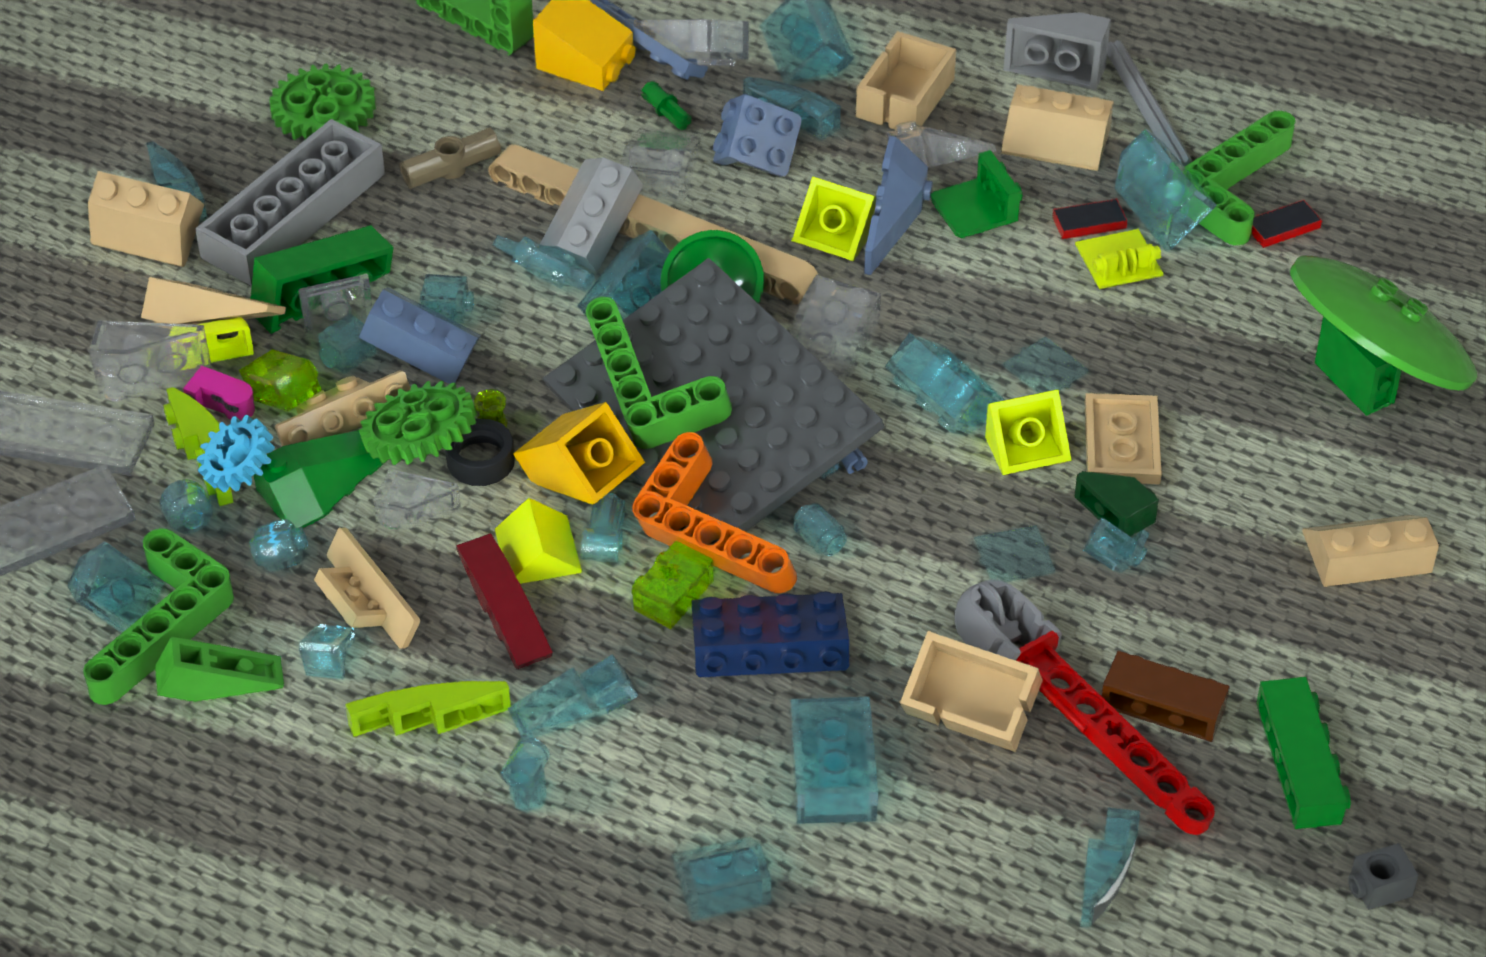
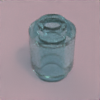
[793,503,847,557]

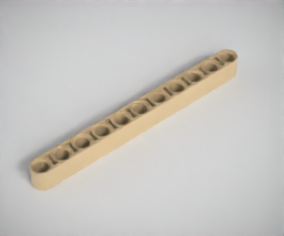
[488,144,818,305]

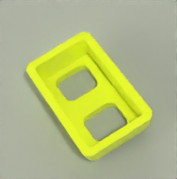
[170,317,254,369]

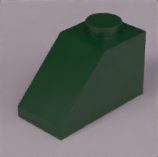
[1074,471,1159,541]

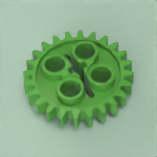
[269,63,376,140]
[359,381,477,465]

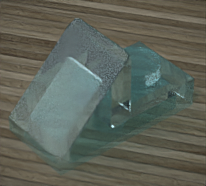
[299,624,355,680]

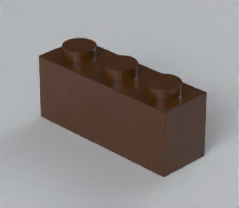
[1102,651,1230,742]

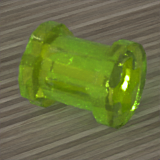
[474,389,508,428]

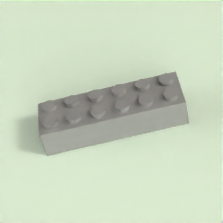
[195,119,385,286]

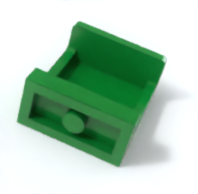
[1314,316,1402,416]

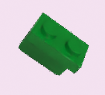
[931,150,1023,238]

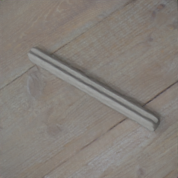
[1107,40,1192,172]

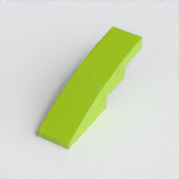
[345,681,511,737]

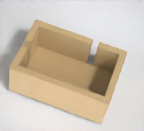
[856,31,956,136]
[900,631,1043,752]

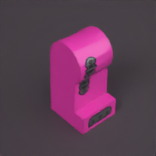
[183,365,255,420]

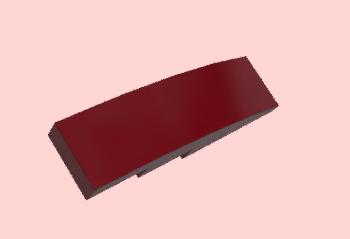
[456,533,553,670]

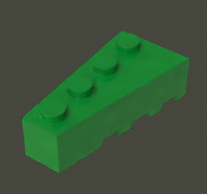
[250,225,394,334]

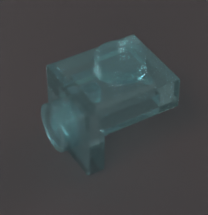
[1083,518,1149,573]

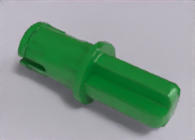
[641,81,692,130]

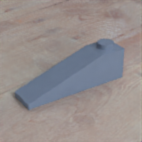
[864,136,933,275]

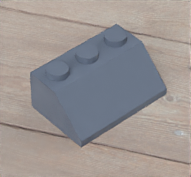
[359,287,481,384]

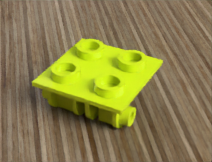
[1075,229,1164,289]

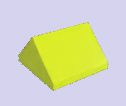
[792,176,876,261]
[985,390,1072,475]
[495,498,582,584]

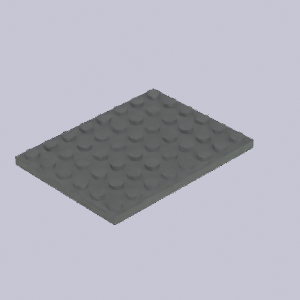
[543,258,884,545]

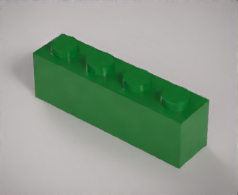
[1256,677,1351,829]

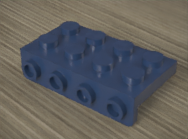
[691,591,849,677]

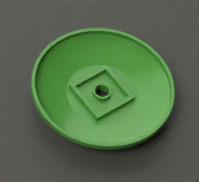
[1290,255,1477,391]

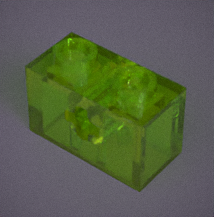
[239,349,322,412]
[631,541,714,629]

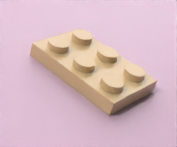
[1085,393,1162,484]

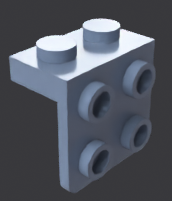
[713,94,802,177]

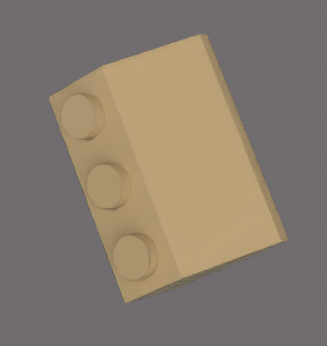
[1001,84,1113,171]
[88,171,205,267]
[1302,515,1439,587]

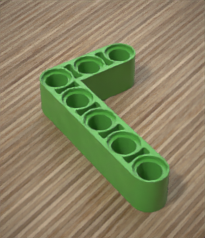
[415,0,534,55]
[1171,110,1295,246]
[586,296,732,449]
[83,528,234,705]

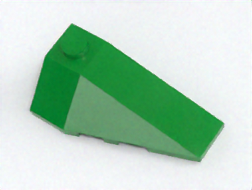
[254,430,385,533]

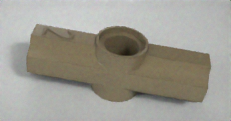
[399,127,501,189]

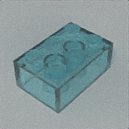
[790,696,878,824]

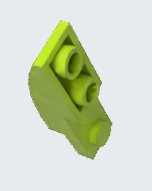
[163,387,234,507]

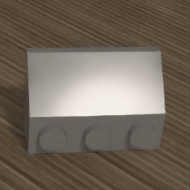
[539,157,643,272]

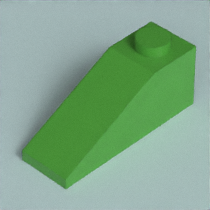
[155,636,284,702]

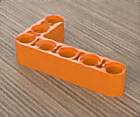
[632,432,797,594]

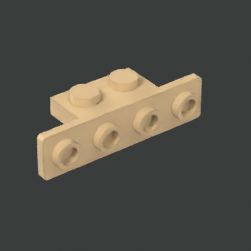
[275,370,411,446]
[314,528,420,649]

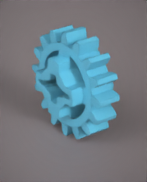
[197,415,275,492]

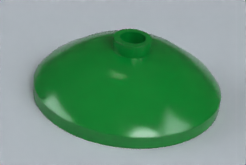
[661,230,764,303]

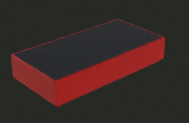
[1052,199,1127,239]
[1251,200,1322,248]

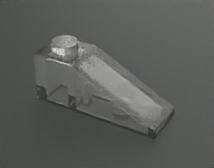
[886,121,996,168]

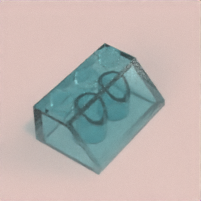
[760,0,855,86]
[1114,129,1217,252]
[578,230,670,320]
[885,332,1006,434]

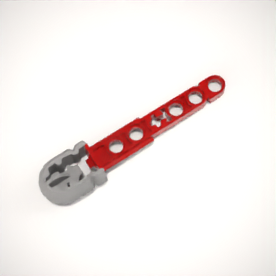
[955,580,1215,835]

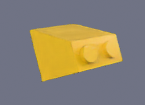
[533,0,636,91]
[513,402,645,504]

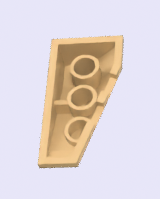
[141,277,286,331]

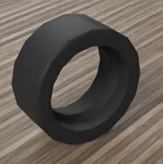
[445,419,515,486]

